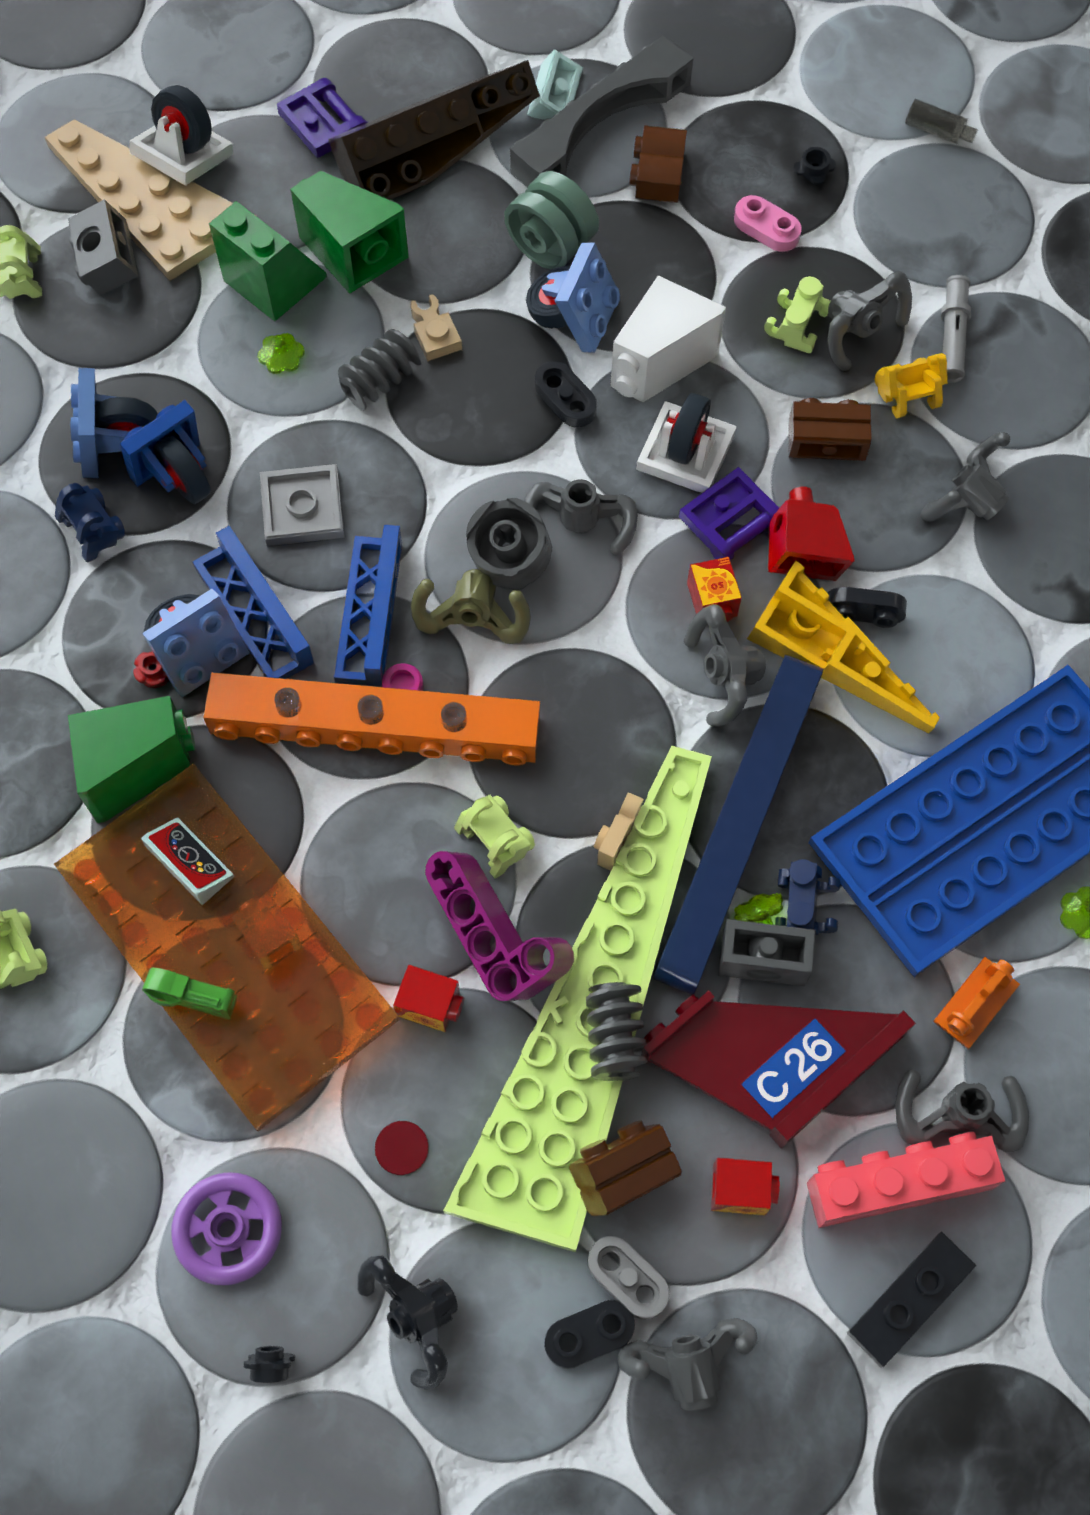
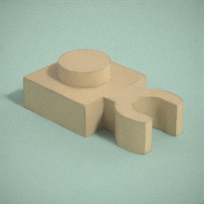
[410,294,462,361]
[594,792,644,871]

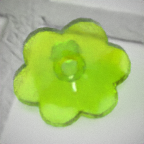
[257,333,305,374]
[1060,886,1090,939]
[733,893,783,925]

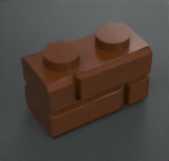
[788,398,872,461]
[569,1120,682,1216]

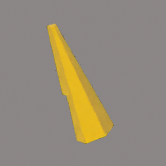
[747,561,940,734]

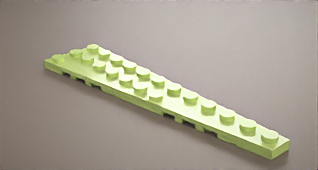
[443,746,712,1252]

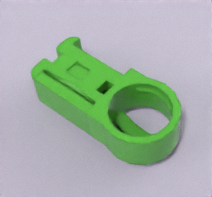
[142,967,238,1019]

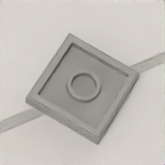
[260,464,345,546]

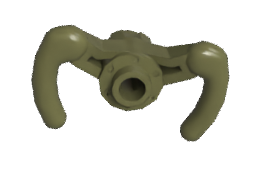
[411,569,531,644]

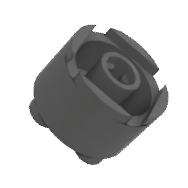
[466,498,552,590]

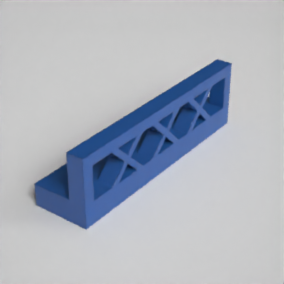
[192,525,314,679]
[334,525,402,687]

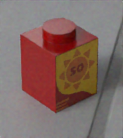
[687,556,742,622]
[393,964,464,1032]
[711,1157,780,1215]

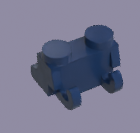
[54,483,125,562]
[775,859,840,935]

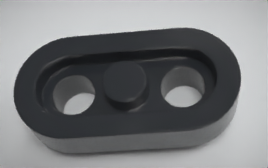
[535,361,597,427]
[828,587,907,628]
[544,1300,635,1369]

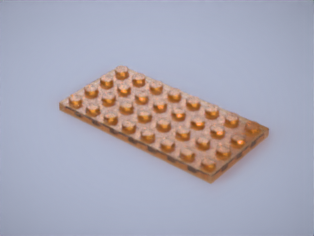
[54,763,399,1132]

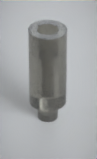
[905,99,978,144]

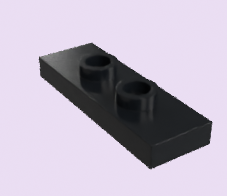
[846,1232,977,1368]

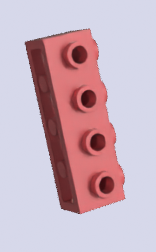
[807,1132,1005,1228]

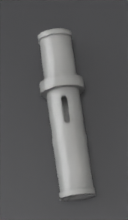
[941,275,971,383]

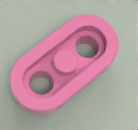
[734,195,801,252]

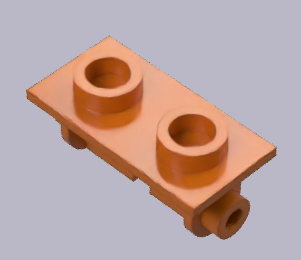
[933,957,1020,1050]

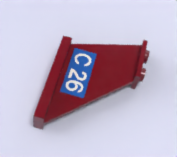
[641,990,916,1149]

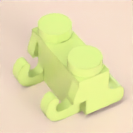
[0,225,42,299]
[764,277,831,353]
[454,795,535,879]
[0,909,47,989]

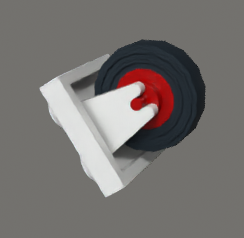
[129,85,233,185]
[636,393,737,493]

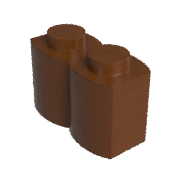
[629,125,687,203]

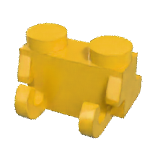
[875,353,948,418]

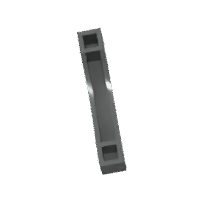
[510,35,693,188]

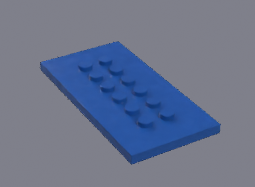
[808,665,1090,977]

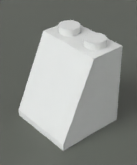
[610,276,726,402]

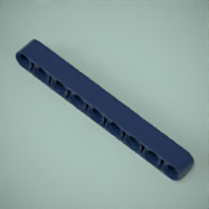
[653,655,824,995]

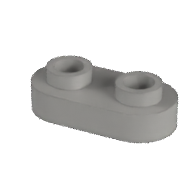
[588,1236,669,1319]

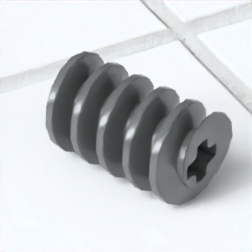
[338,329,421,411]
[586,982,647,1081]

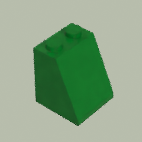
[290,171,409,294]
[209,201,327,322]
[68,696,195,823]

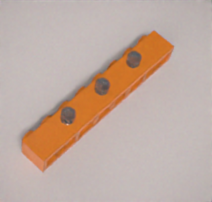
[203,672,540,766]

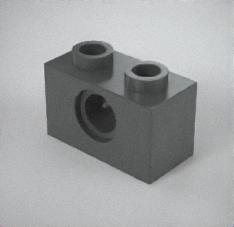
[68,199,138,295]
[718,919,815,986]

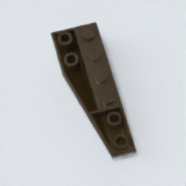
[328,60,540,200]

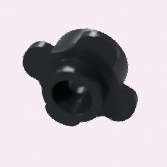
[793,147,836,185]
[244,1346,295,1383]

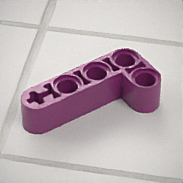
[425,851,574,1001]

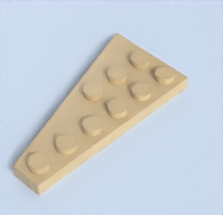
[45,119,257,281]

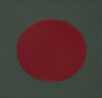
[375,1121,429,1175]

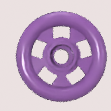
[171,1172,282,1285]

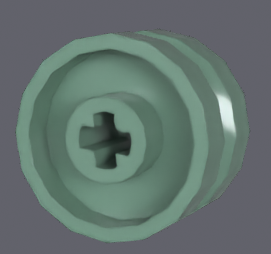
[504,171,599,270]

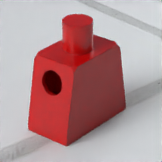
[768,486,855,581]

